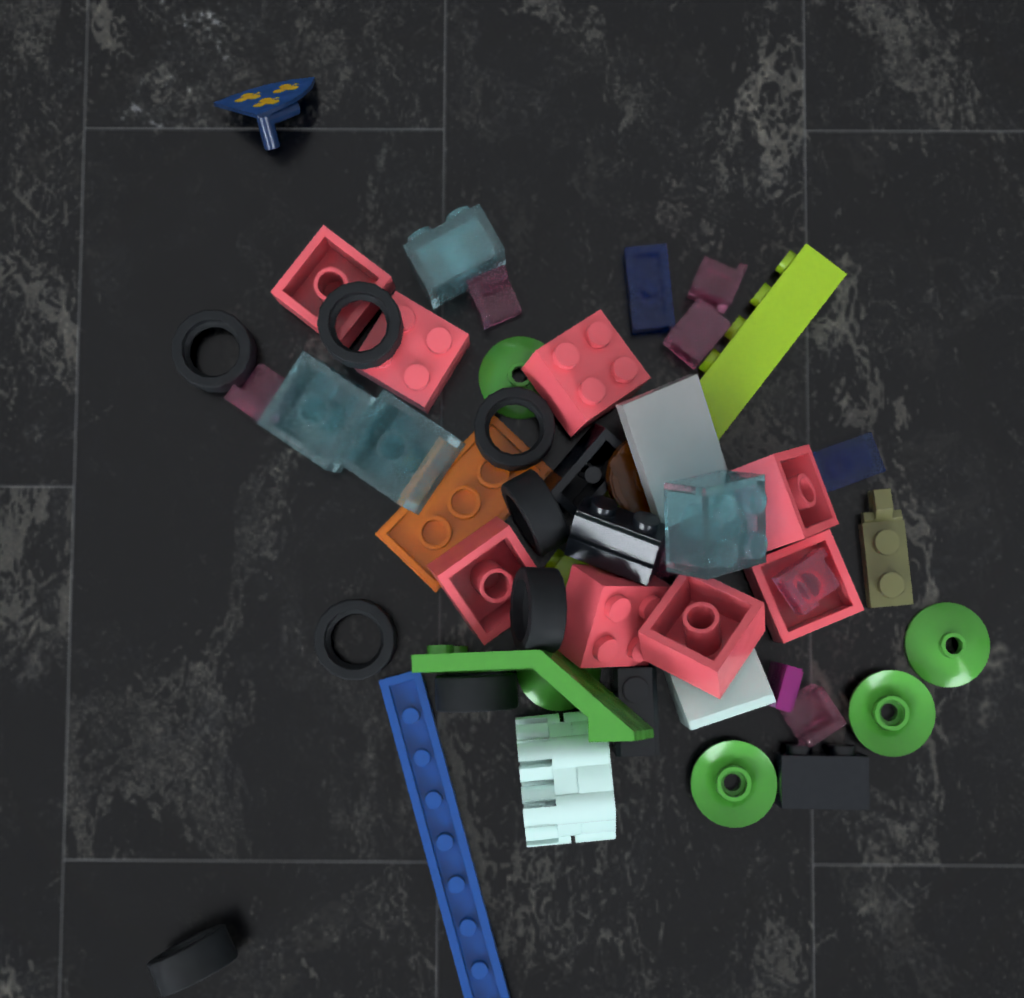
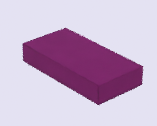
[767,661,804,713]

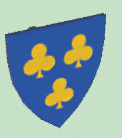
[213,77,315,150]

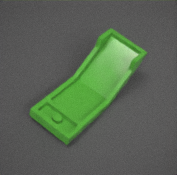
[411,645,654,742]

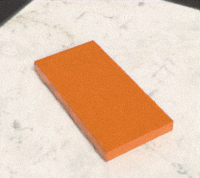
[375,415,553,593]

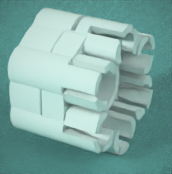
[515,711,616,847]

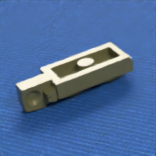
[858,488,914,608]

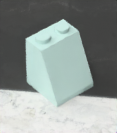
[663,648,776,730]

